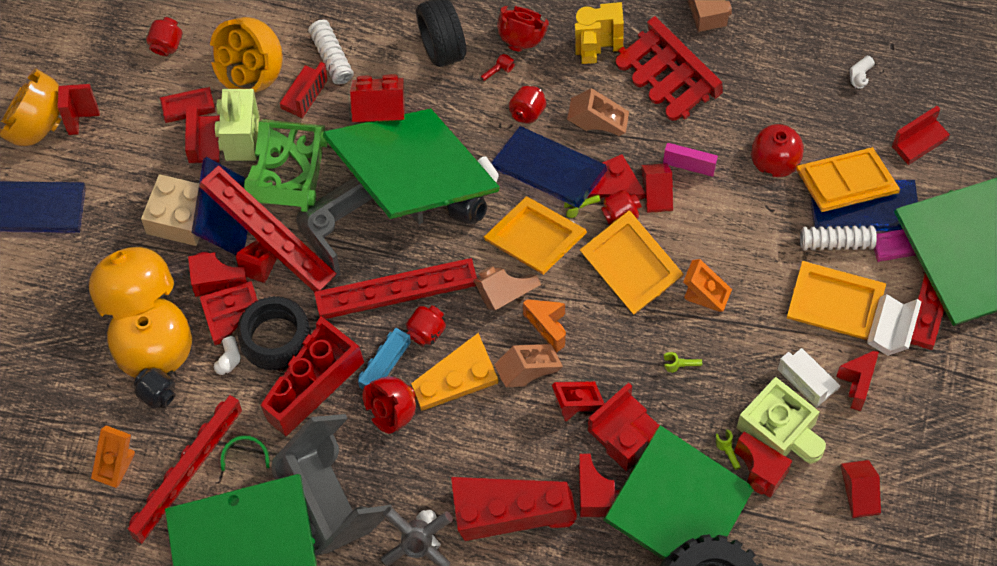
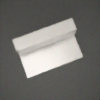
[867,294,921,356]
[778,348,840,408]

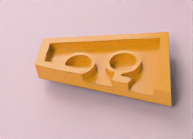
[411,333,498,411]

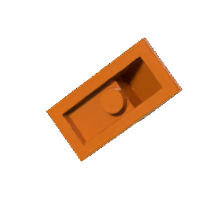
[683,259,732,312]
[523,299,566,353]
[91,426,135,488]

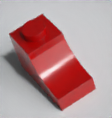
[188,252,248,297]
[606,413,660,471]
[734,431,792,498]
[579,454,620,517]

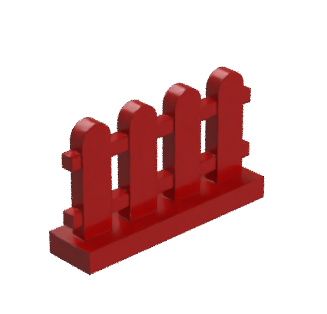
[616,16,723,121]

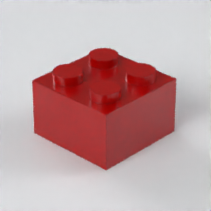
[350,74,405,122]

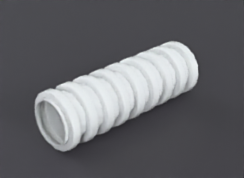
[308,20,354,85]
[800,226,876,251]

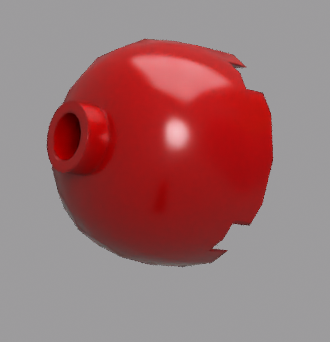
[497,6,549,52]
[751,124,804,177]
[363,376,416,434]

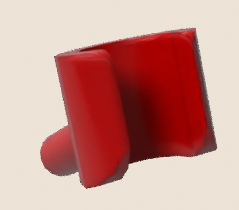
[481,54,515,81]

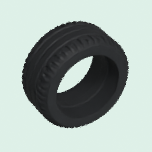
[416,0,467,67]
[237,296,311,371]

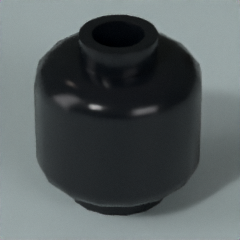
[447,196,487,225]
[133,368,176,409]

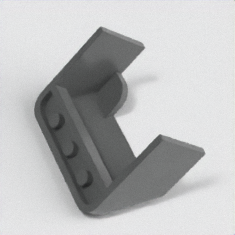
[296,177,423,278]
[271,414,393,555]

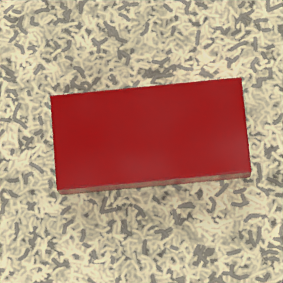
[160,87,216,123]

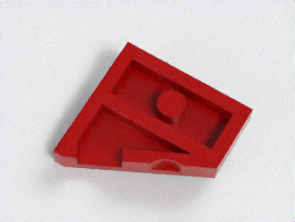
[576,154,646,200]
[200,281,258,346]

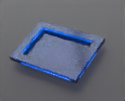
[191,157,248,255]

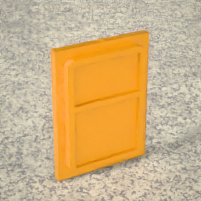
[796,147,900,212]
[484,196,587,275]
[580,210,684,315]
[787,261,886,340]

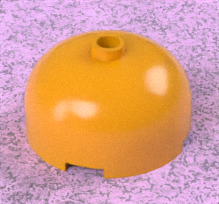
[210,17,283,93]
[0,68,61,146]
[89,247,174,319]
[107,297,192,378]

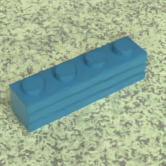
[358,328,411,390]

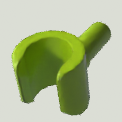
[564,195,601,218]
[664,352,702,373]
[716,429,741,470]

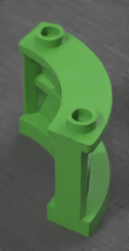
[244,119,328,212]

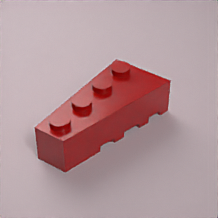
[261,316,364,437]
[451,477,576,541]

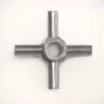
[381,507,453,566]

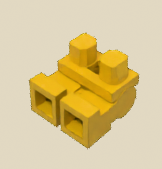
[575,2,624,64]

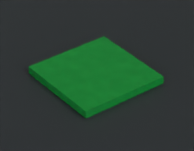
[603,425,753,560]

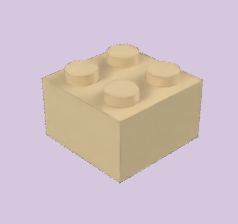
[141,174,213,246]

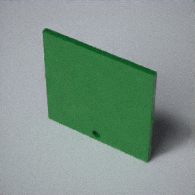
[323,108,500,219]
[894,178,997,326]
[165,474,317,566]

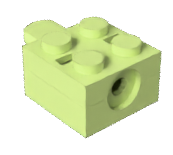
[215,89,260,161]
[737,377,826,464]

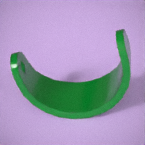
[220,436,270,472]

